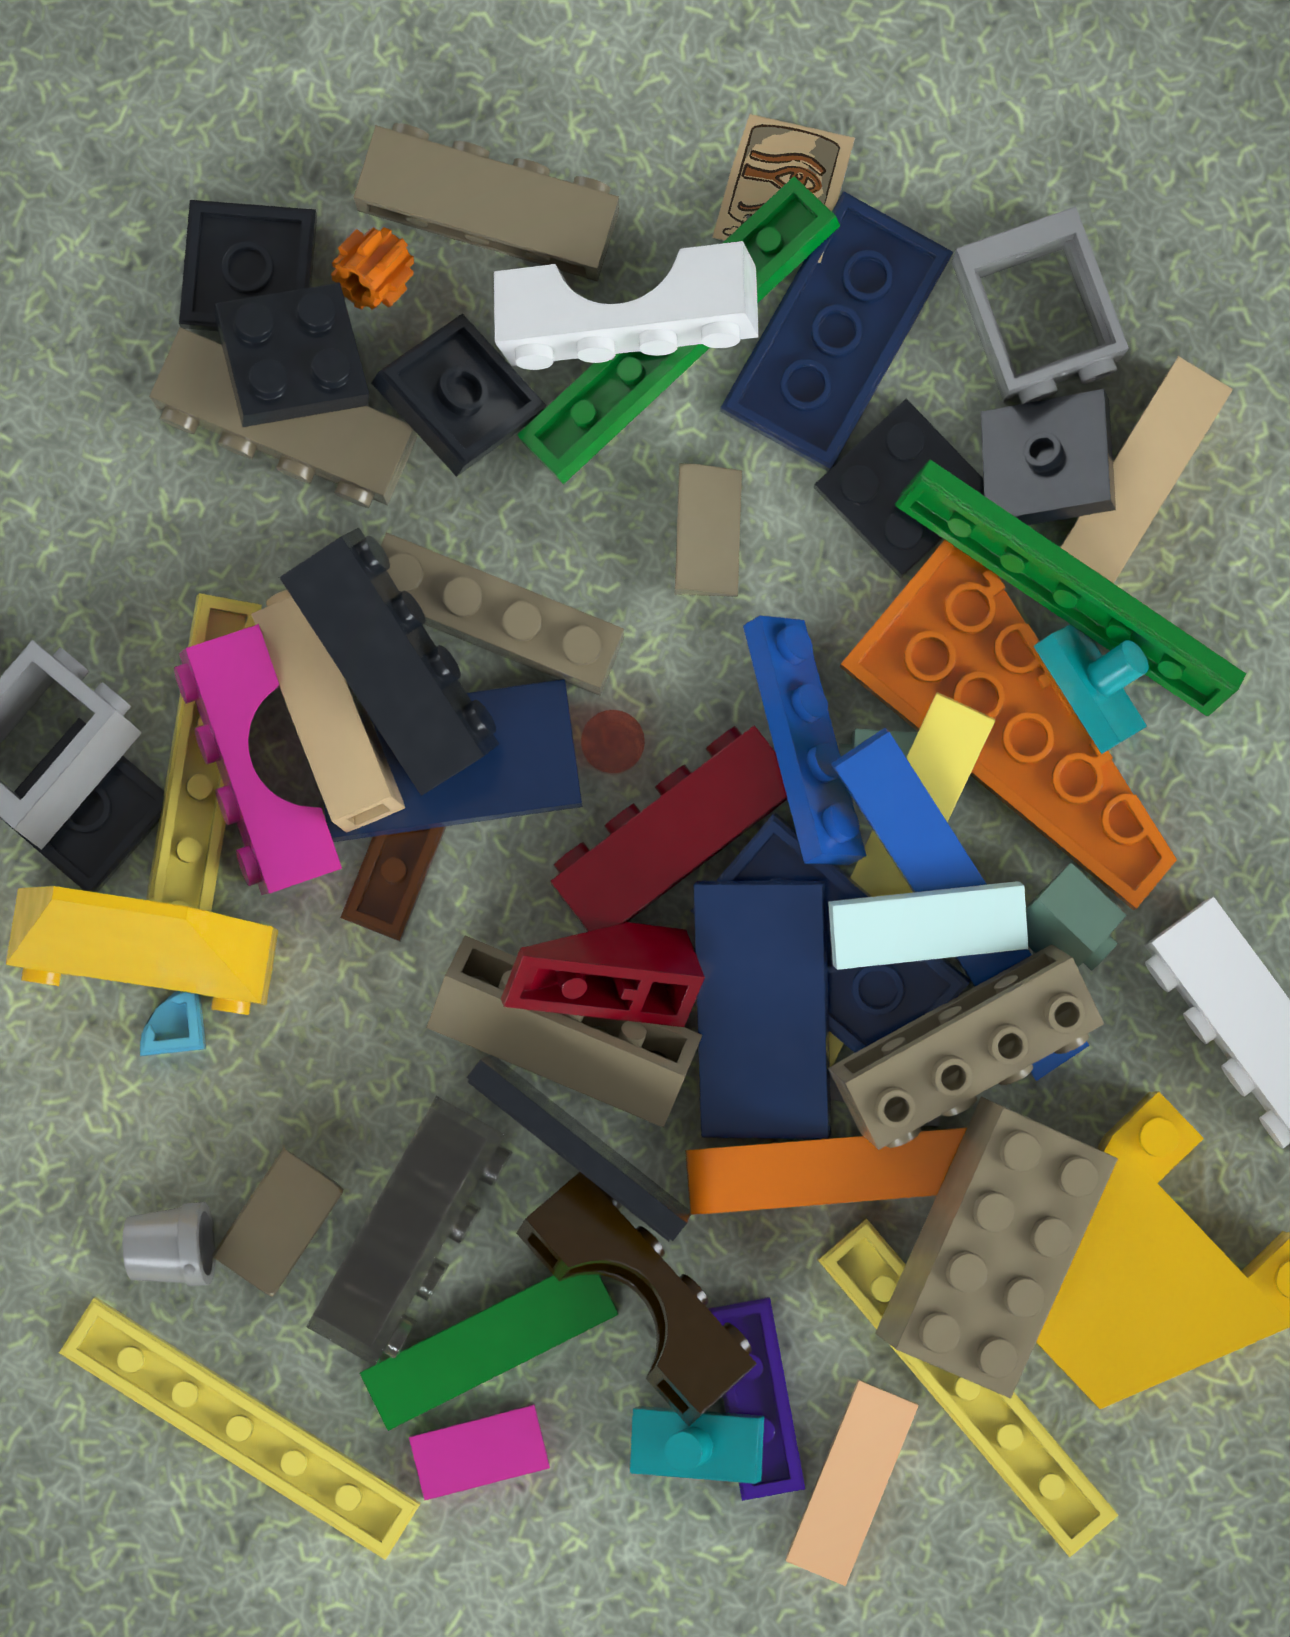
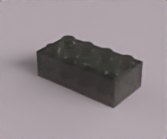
[306,1096,513,1366]

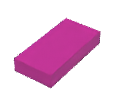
[409,1404,550,1501]

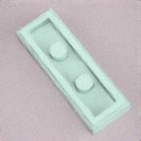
[828,881,1028,970]

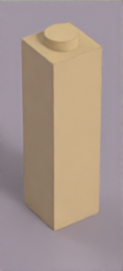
[1060,356,1233,583]
[251,590,406,832]

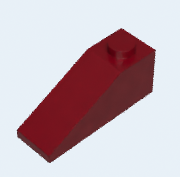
[501,922,705,1027]

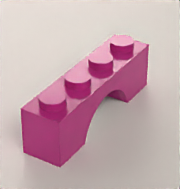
[174,624,342,895]

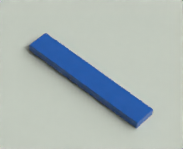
[831,728,1090,1081]

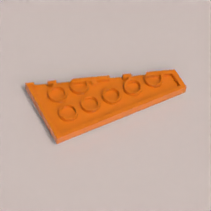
[840,540,1177,910]

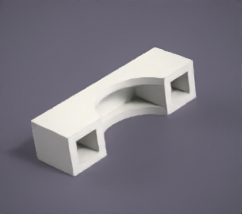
[494,241,758,370]

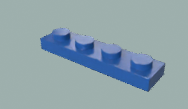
[743,615,867,865]

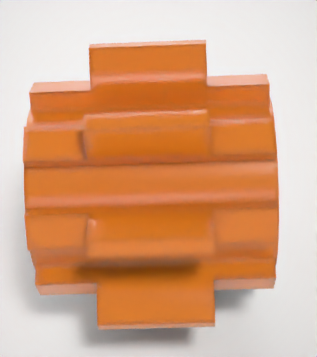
[331,227,414,310]

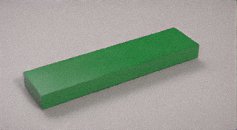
[359,1275,619,1431]

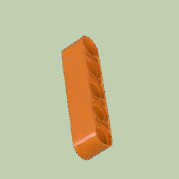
[685,1128,967,1215]

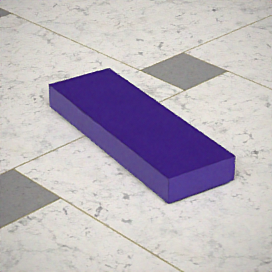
[708,1297,805,1501]

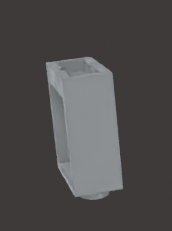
[951,206,1129,404]
[0,640,142,850]

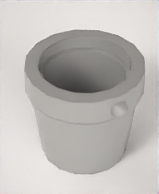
[122,1202,216,1286]

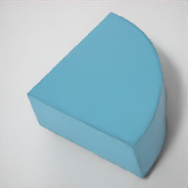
[140,991,206,1056]

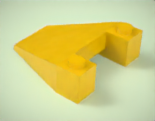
[6,886,278,1015]
[1036,1091,1290,1409]

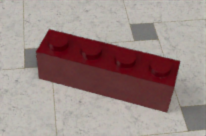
[550,725,788,932]

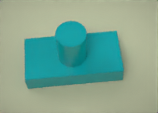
[1034,624,1149,754]
[630,1406,764,1484]

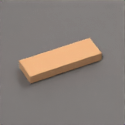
[785,1379,919,1586]

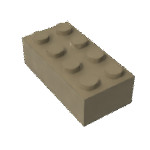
[875,1096,1118,1398]

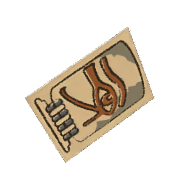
[712,114,855,263]

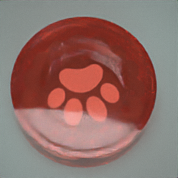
[581,710,645,775]

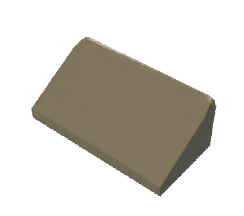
[675,463,742,597]
[212,1148,343,1297]

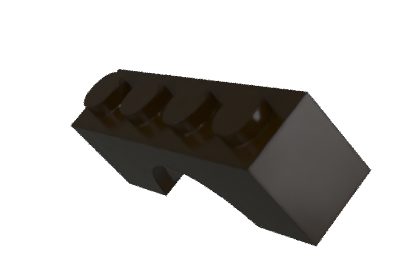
[516,1172,757,1426]

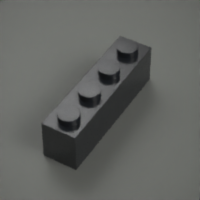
[279,528,499,796]

